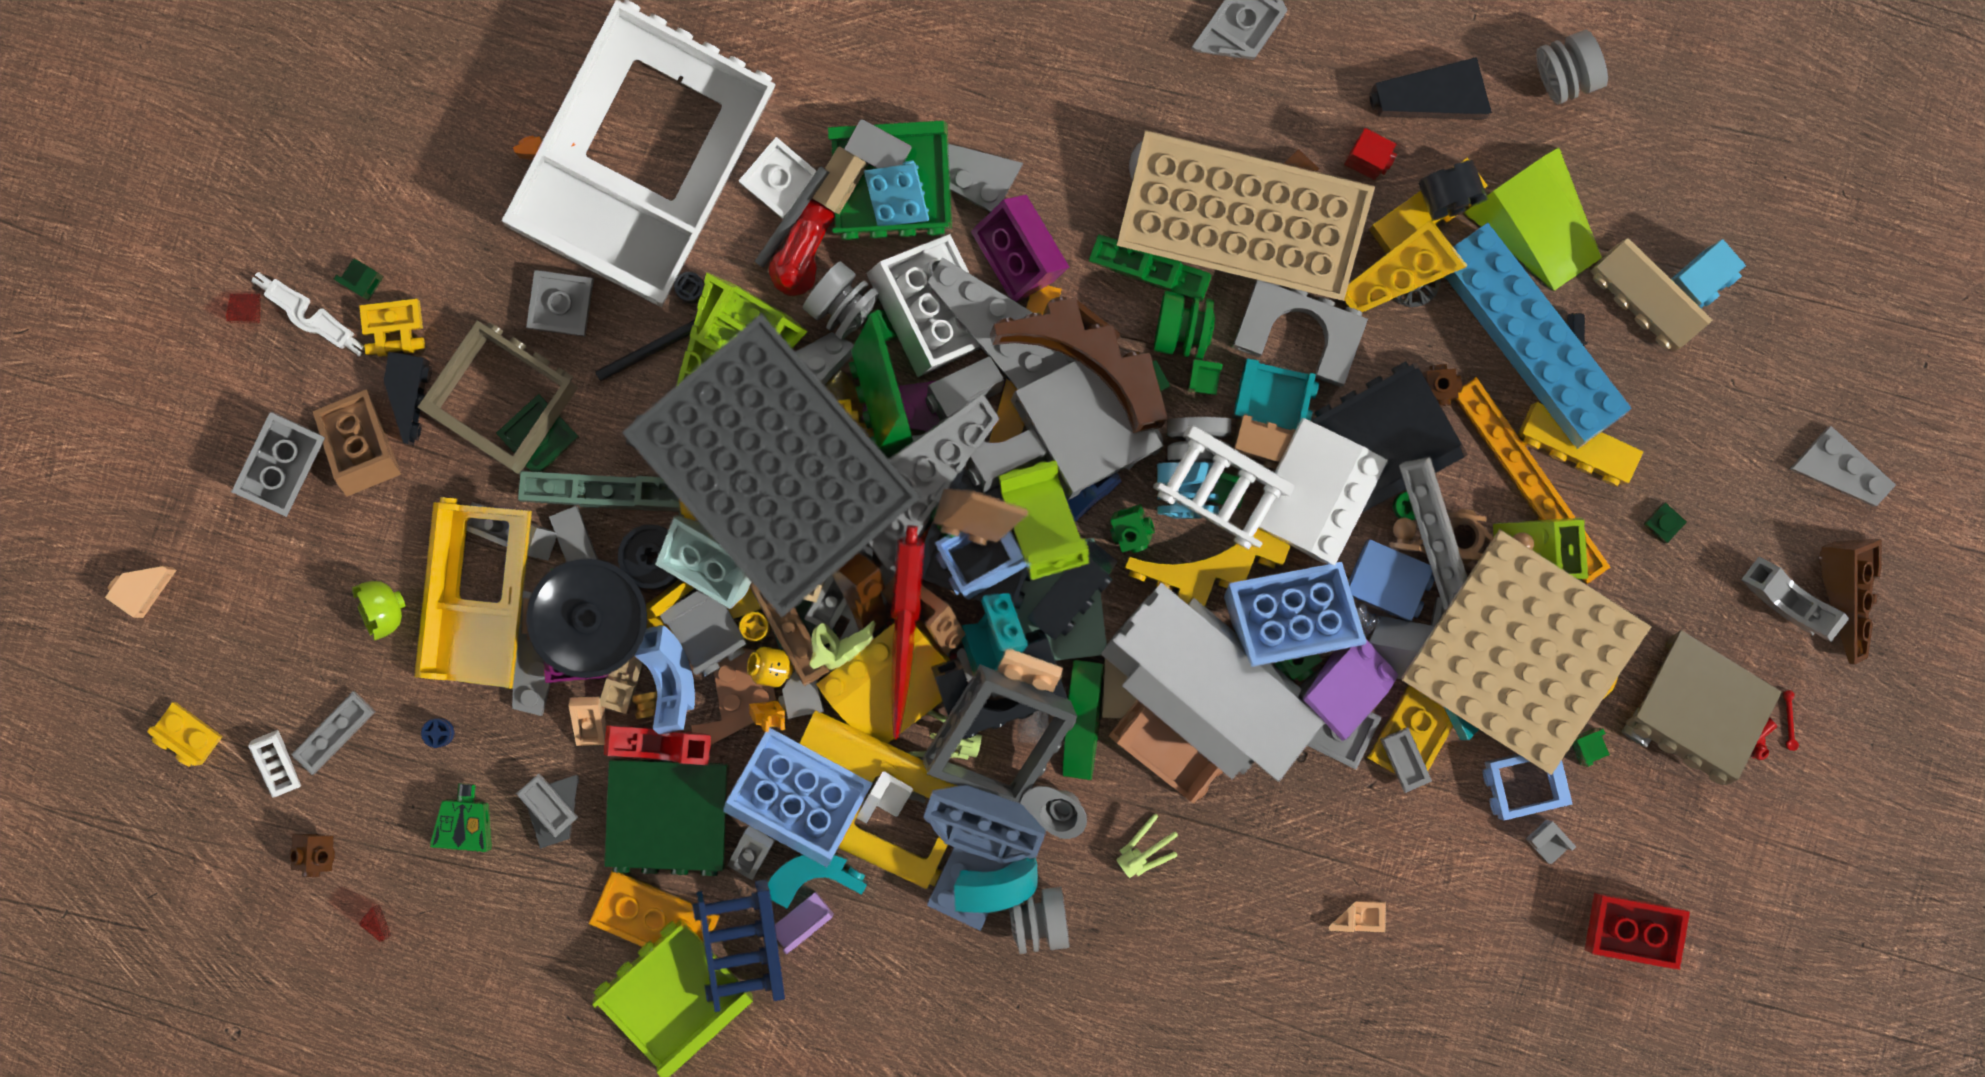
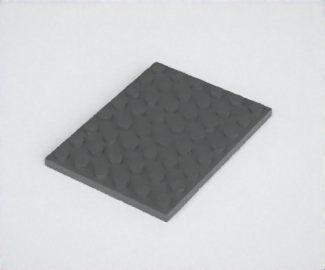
[622,314,921,617]

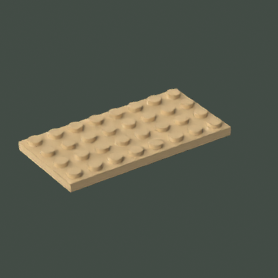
[1117,130,1375,301]

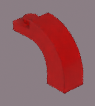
[603,725,711,765]

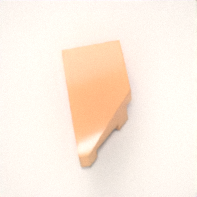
[1329,901,1386,932]

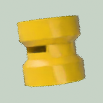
[739,612,771,641]

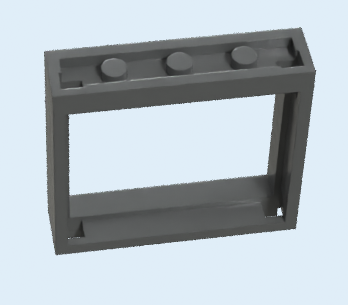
[922,665,1077,803]

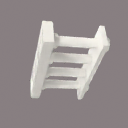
[1153,426,1295,550]

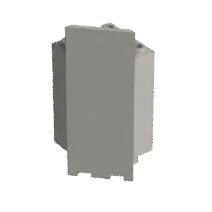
[1101,582,1324,782]

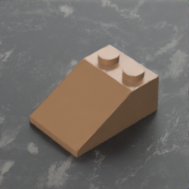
[313,389,401,497]
[933,489,1028,545]

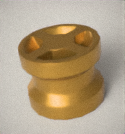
[631,691,657,719]

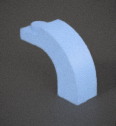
[635,625,695,735]

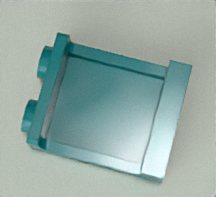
[1232,358,1319,430]
[961,593,1028,675]

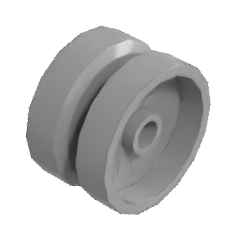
[1167,417,1231,463]

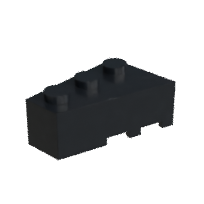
[1027,540,1118,641]

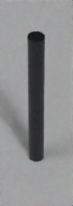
[595,319,695,382]

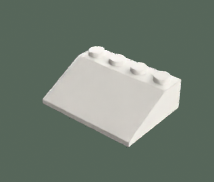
[866,234,981,377]
[1258,418,1388,565]

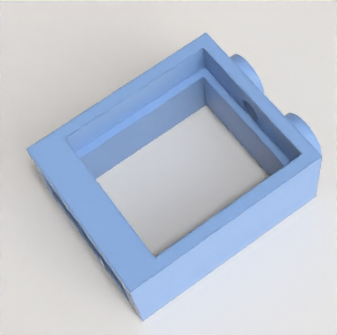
[935,530,1026,600]
[1482,754,1573,821]

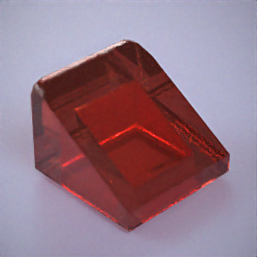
[226,294,261,323]
[359,904,391,942]

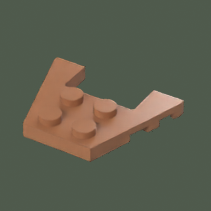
[687,648,777,745]

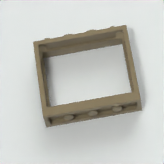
[418,320,578,474]

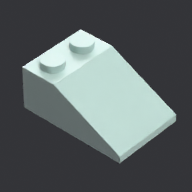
[655,516,751,609]

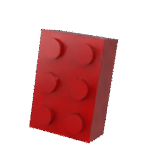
[1584,892,1690,970]

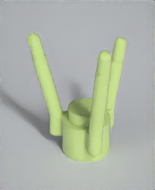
[909,710,982,760]
[1116,814,1178,878]

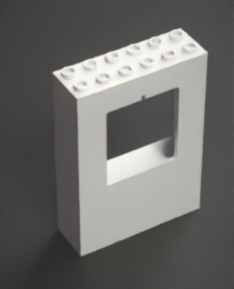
[502,0,776,307]

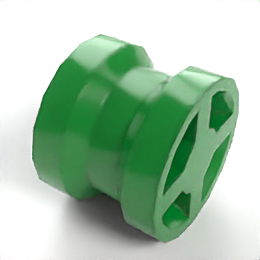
[1392,492,1416,520]

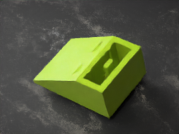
[1493,517,1588,579]

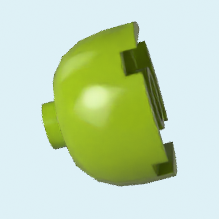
[352,581,405,641]

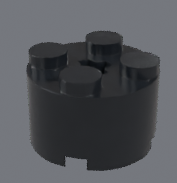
[1418,160,1488,221]

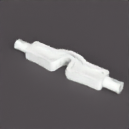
[252,272,365,356]

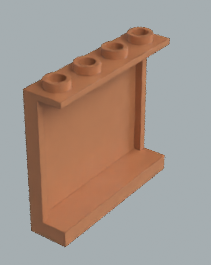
[1108,699,1223,804]

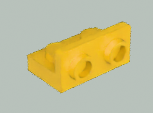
[147,702,223,767]

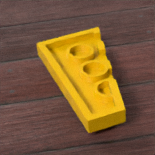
[1344,220,1468,312]

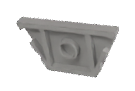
[1191,0,1288,60]

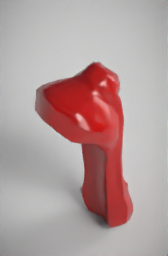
[769,199,835,296]

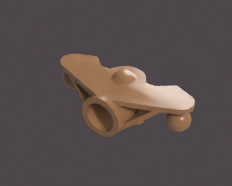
[1389,509,1534,565]

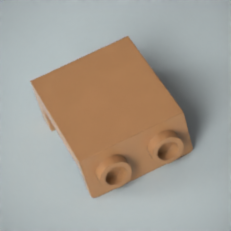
[881,576,966,654]

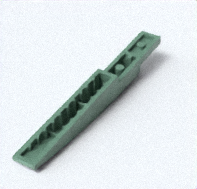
[518,471,681,512]

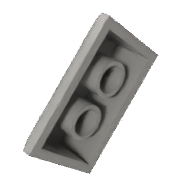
[231,412,325,517]

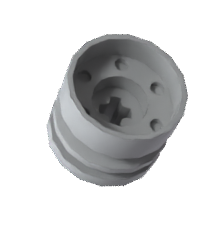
[1536,29,1608,105]
[802,261,879,341]
[1009,887,1069,954]

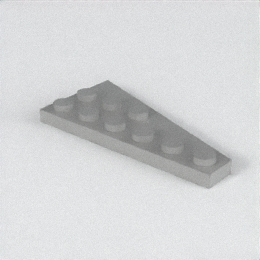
[927,257,1076,389]
[868,394,999,570]

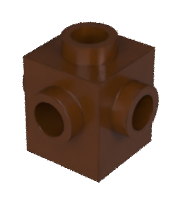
[1423,364,1462,407]
[289,833,335,877]

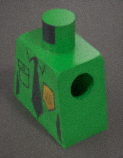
[430,783,492,852]

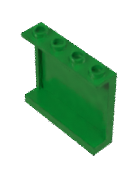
[828,120,952,240]

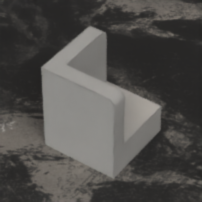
[1526,819,1576,864]

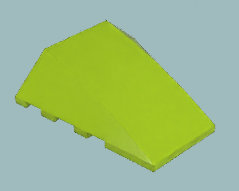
[1464,147,1602,291]
[676,272,808,386]

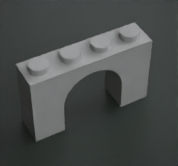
[1232,280,1368,387]
[925,356,1047,493]

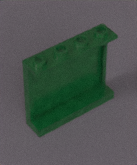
[604,759,730,876]

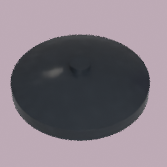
[526,559,647,678]

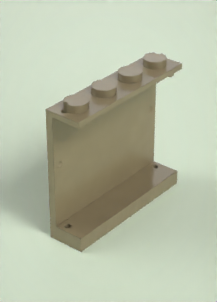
[1625,630,1782,785]

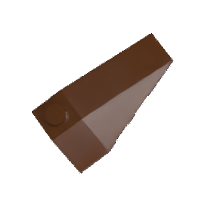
[1819,539,1882,665]

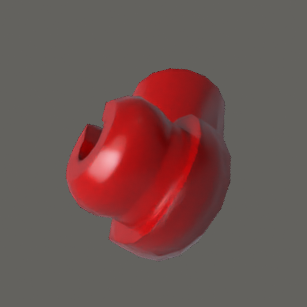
[1750,717,1777,760]

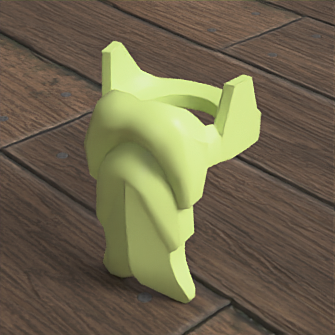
[809,621,875,670]

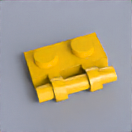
[359,299,425,357]

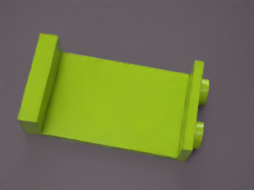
[999,460,1089,580]

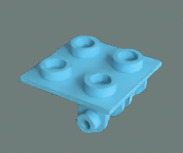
[864,160,929,226]

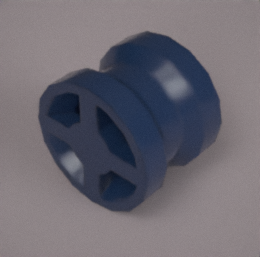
[421,718,455,748]

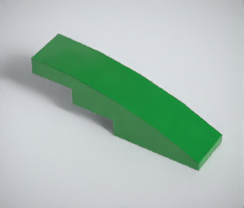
[1089,234,1212,302]
[1063,660,1105,780]

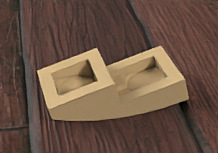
[600,655,644,714]

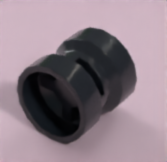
[674,272,705,304]

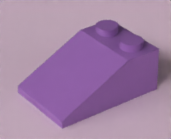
[1303,638,1399,741]

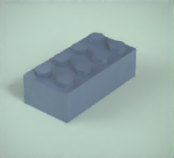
[927,847,1012,931]

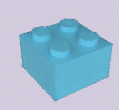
[1671,239,1746,308]

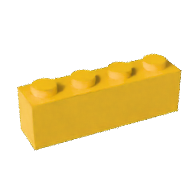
[1369,158,1488,254]
[1517,402,1644,487]

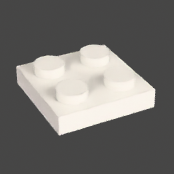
[739,137,816,219]

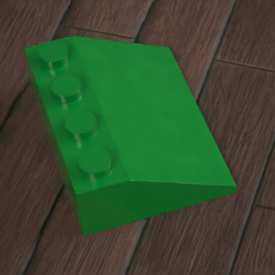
[849,312,913,459]

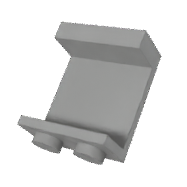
[660,590,748,676]

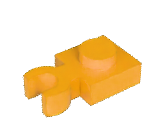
[749,701,785,732]

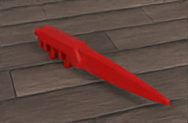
[891,525,924,740]

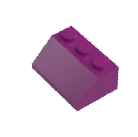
[971,194,1069,303]

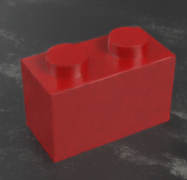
[1344,128,1397,180]

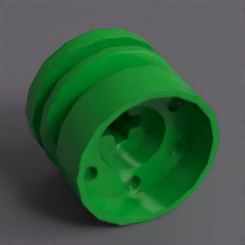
[1153,291,1215,360]

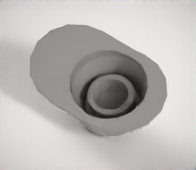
[1020,786,1087,839]

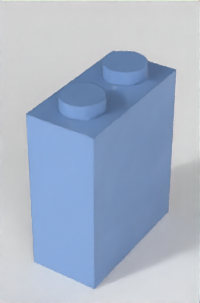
[1348,539,1435,621]

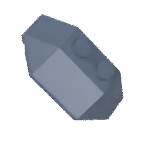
[924,785,1046,864]

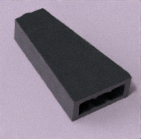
[1369,57,1492,120]

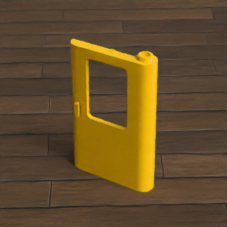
[414,497,532,689]
[799,710,957,889]

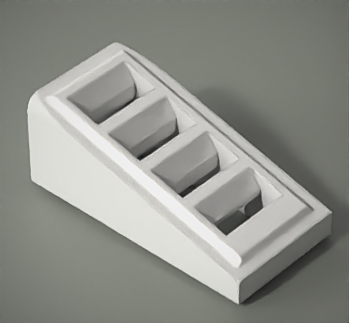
[248,730,301,798]

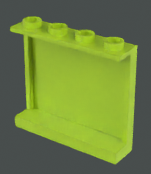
[592,918,753,1077]

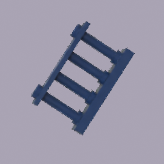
[692,879,785,1012]

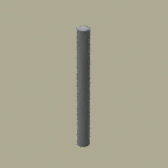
[755,166,830,268]

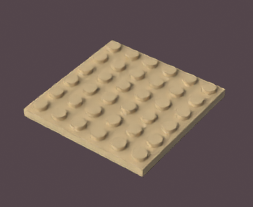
[1401,529,1651,775]

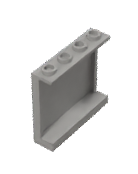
[1011,360,1163,500]

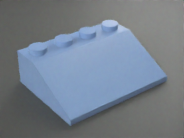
[1224,562,1366,667]
[723,728,873,867]

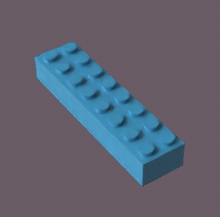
[1444,223,1632,449]

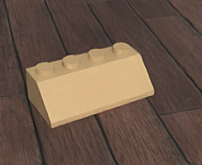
[1590,238,1712,352]

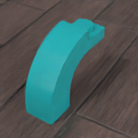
[768,853,868,908]
[954,857,1038,913]

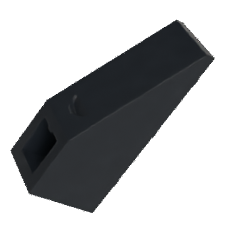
[384,352,432,446]

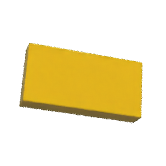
[646,579,694,620]

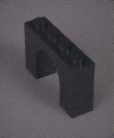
[931,629,1067,739]

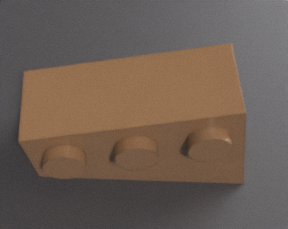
[1231,415,1296,470]

